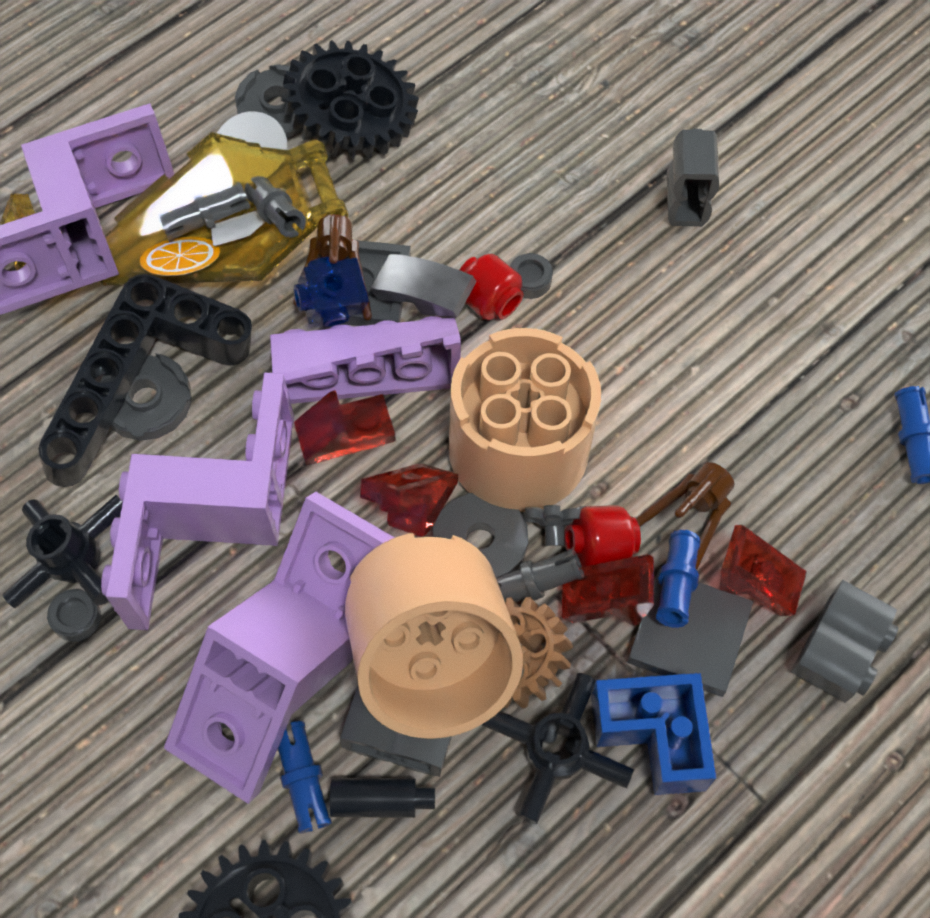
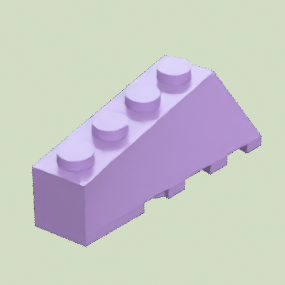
[270,316,461,404]

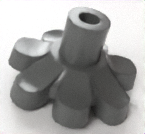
[522,505,586,546]

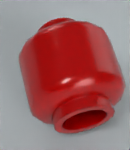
[459,253,524,320]
[564,505,641,570]

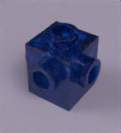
[293,257,369,327]

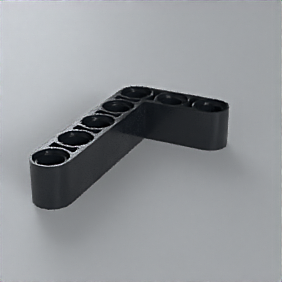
[38,274,252,487]

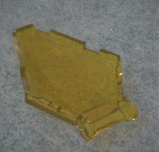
[100,132,349,286]

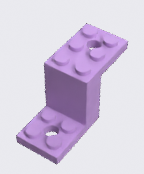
[0,103,177,315]
[101,373,294,630]
[164,492,394,804]

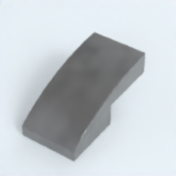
[370,254,476,317]

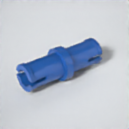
[894,386,930,484]
[656,530,701,628]
[278,721,332,834]

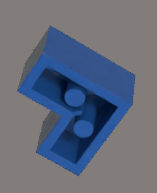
[591,673,716,795]

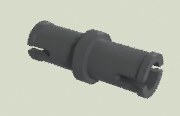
[244,176,306,238]
[158,182,251,242]
[496,548,584,602]

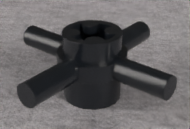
[2,495,123,609]
[482,673,634,824]

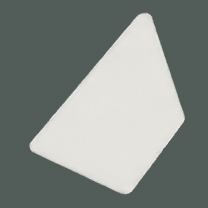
[211,211,265,246]

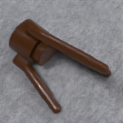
[293,214,372,321]
[636,462,735,570]

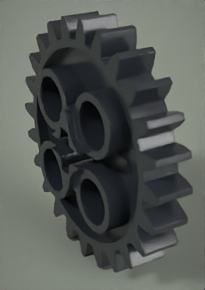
[281,40,419,159]
[178,840,353,918]

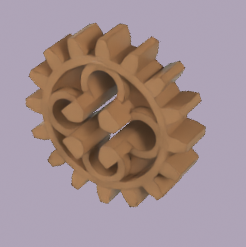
[504,597,573,709]

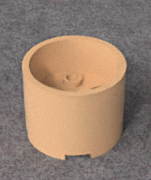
[449,328,601,512]
[344,533,523,738]

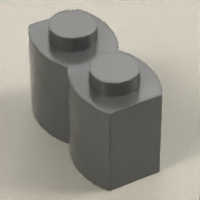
[667,129,719,227]
[791,580,899,703]
[340,686,452,777]

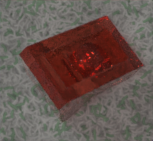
[294,390,396,466]
[360,463,459,537]
[719,524,807,616]
[562,554,654,626]

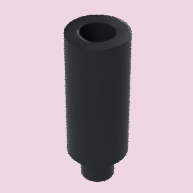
[330,778,436,818]

